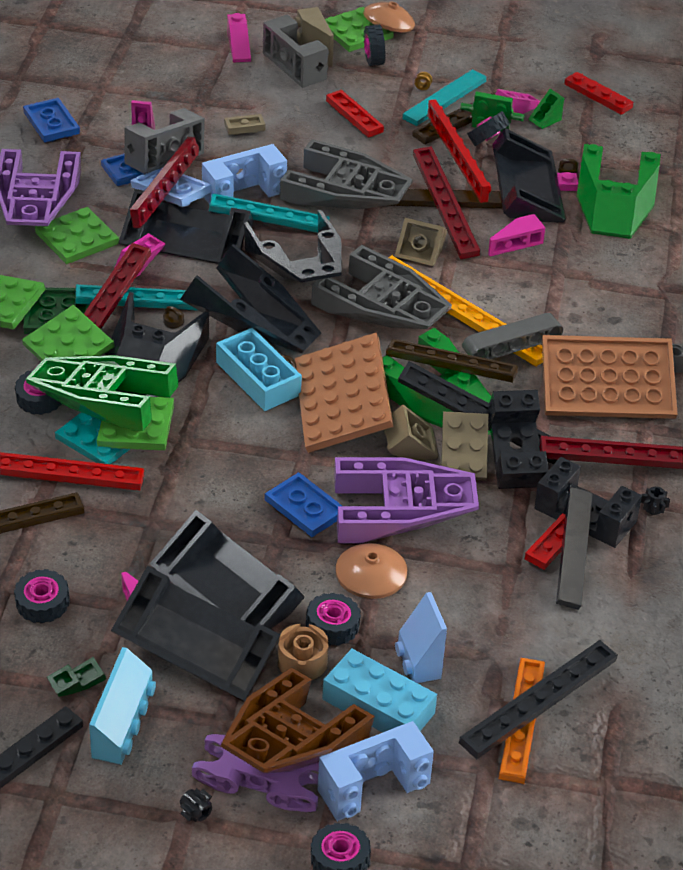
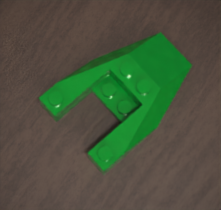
[577,144,661,239]
[382,328,491,435]
[26,355,178,431]

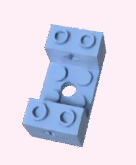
[202,144,287,205]
[318,721,434,821]

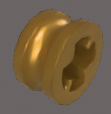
[414,71,433,91]

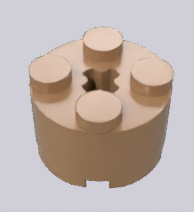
[278,624,329,680]

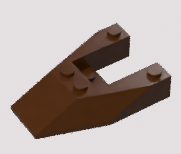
[220,668,375,773]

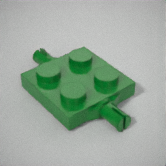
[460,91,524,132]

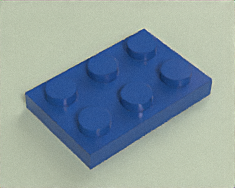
[23,98,80,142]
[265,472,342,537]

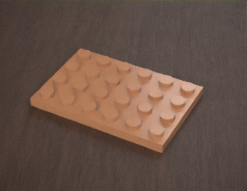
[295,333,393,453]
[542,335,678,419]

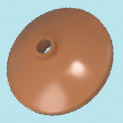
[363,1,415,32]
[336,543,407,599]

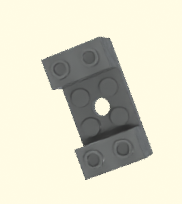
[263,14,329,88]
[125,108,205,174]

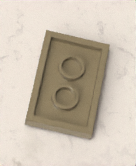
[441,411,488,481]

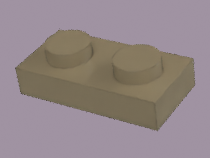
[224,114,266,135]

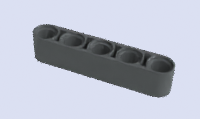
[462,313,564,359]

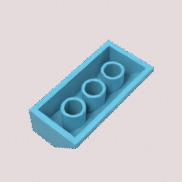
[89,647,156,765]

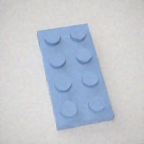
[131,168,212,207]

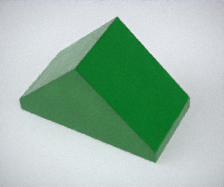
[528,89,564,129]

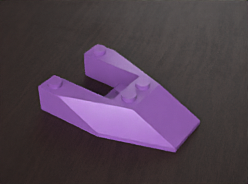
[0,149,81,226]
[334,457,479,543]

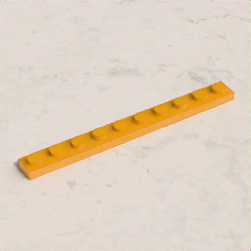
[388,256,543,367]

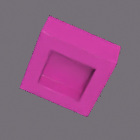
[557,172,578,191]

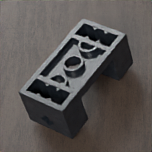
[488,390,548,489]
[534,457,642,548]

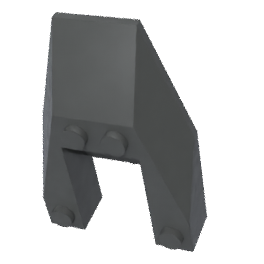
[280,139,413,209]
[311,245,452,329]

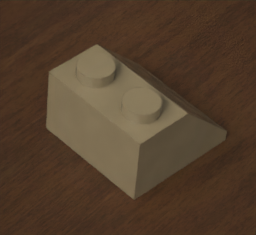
[394,218,447,267]
[384,405,438,460]

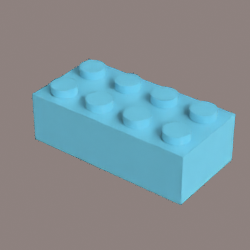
[216,328,302,411]
[322,649,437,733]

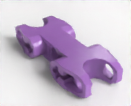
[192,734,319,812]

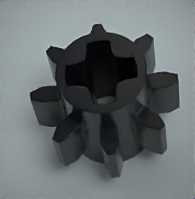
[641,486,670,515]
[180,788,213,822]

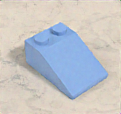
[395,592,447,683]

